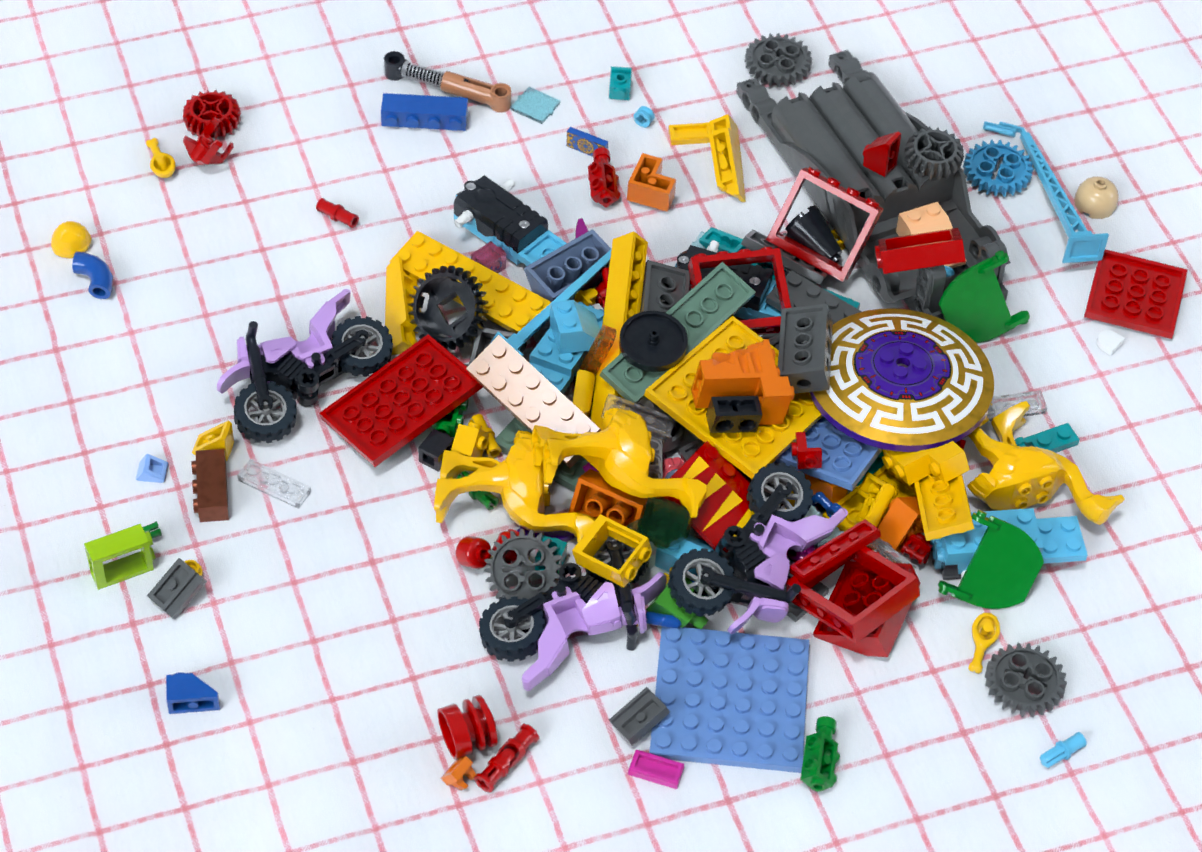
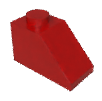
[863,131,902,177]

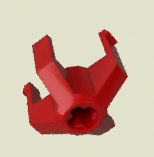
[183,117,234,165]

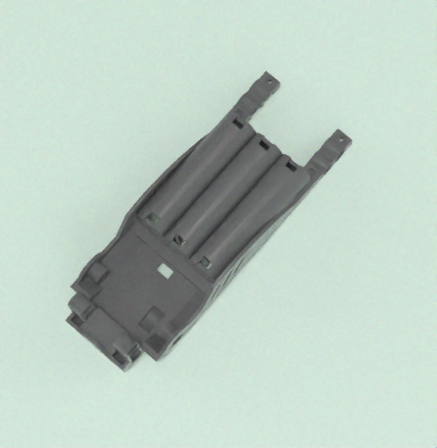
[736,50,1011,321]

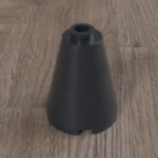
[783,205,842,263]

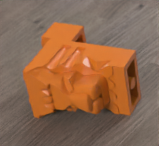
[691,339,795,425]

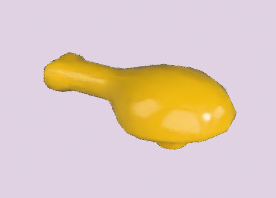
[146,138,175,178]
[968,613,1000,674]

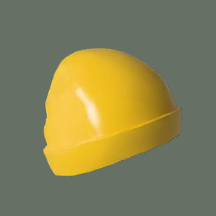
[51,221,91,258]

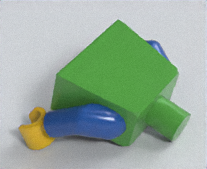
[637,567,709,629]

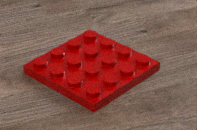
[1084,249,1188,339]

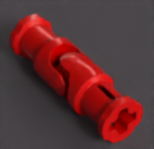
[474,723,540,793]

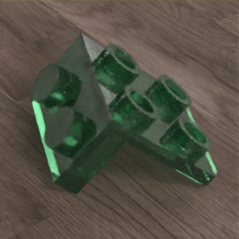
[627,497,693,549]

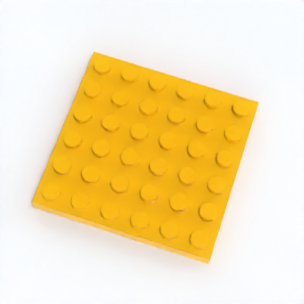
[644,316,823,479]

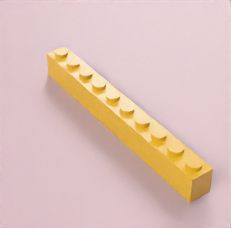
[591,231,648,431]

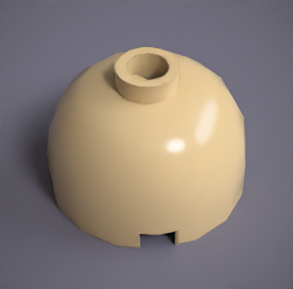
[1074,176,1119,219]

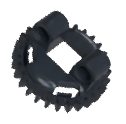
[408,266,488,350]

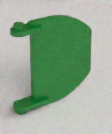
[939,251,1030,343]
[938,510,1044,609]

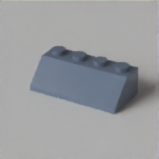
[524,229,611,302]

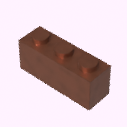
[191,449,229,522]

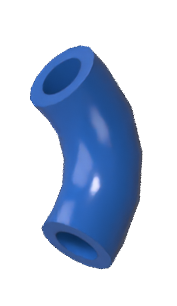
[72,251,113,299]

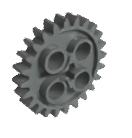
[745,33,812,87]
[484,529,562,599]
[984,643,1067,717]

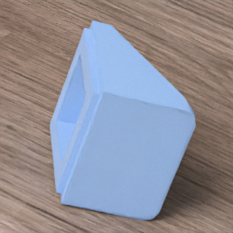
[136,454,168,483]

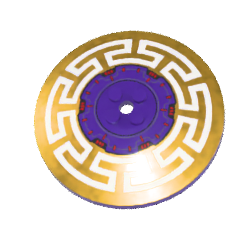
[809,308,994,452]

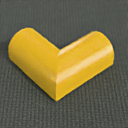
[572,370,596,419]
[855,472,895,527]

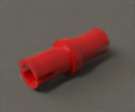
[316,198,359,228]

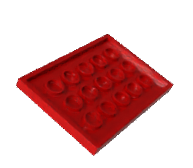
[319,334,483,467]

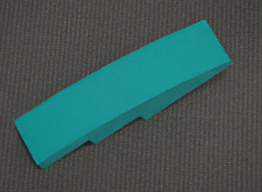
[699,227,786,281]

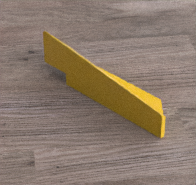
[709,114,746,202]
[385,257,421,355]

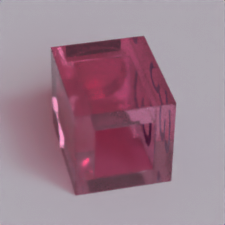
[471,241,506,273]

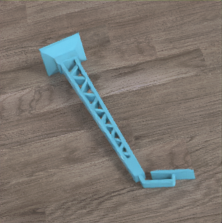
[983,121,1109,263]
[491,249,612,356]

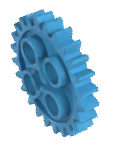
[963,140,1033,197]

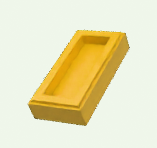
[668,122,712,145]

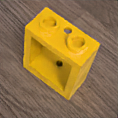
[572,514,652,588]

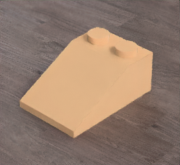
[896,202,966,268]

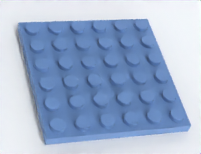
[649,627,809,773]

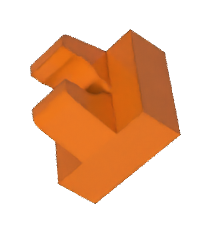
[440,756,476,790]

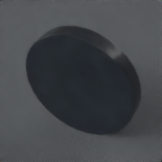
[619,311,688,372]

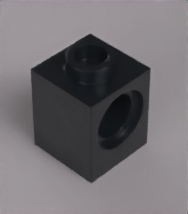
[418,429,454,472]

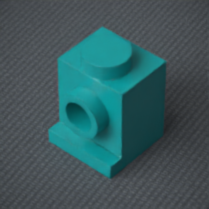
[609,66,632,100]

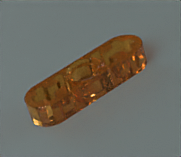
[579,325,616,376]

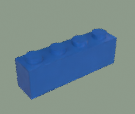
[381,93,468,131]

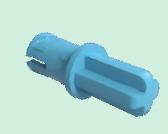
[1040,732,1087,768]

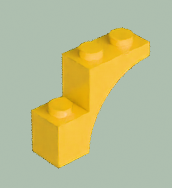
[882,441,970,485]

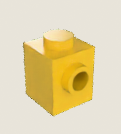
[451,422,489,458]

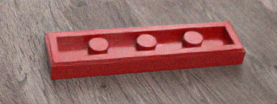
[789,519,881,584]

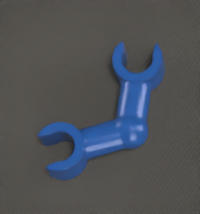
[811,492,842,518]

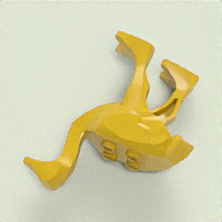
[967,401,1125,525]
[531,408,707,518]
[434,430,596,543]

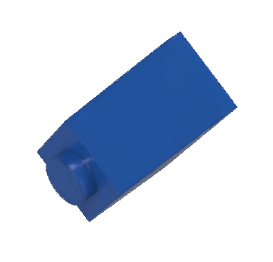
[166,672,220,714]

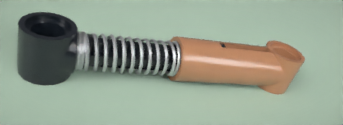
[384,51,511,113]

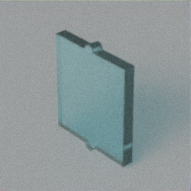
[511,87,560,124]

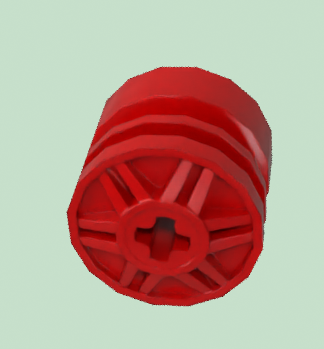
[437,695,498,760]

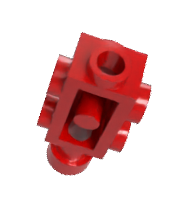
[588,147,621,208]

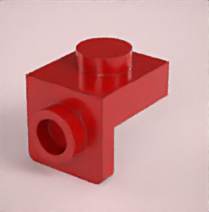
[791,432,822,469]

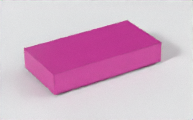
[628,749,685,789]

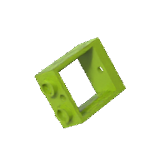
[84,523,156,590]

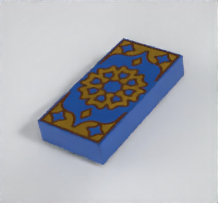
[566,127,608,157]

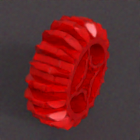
[183,89,241,139]

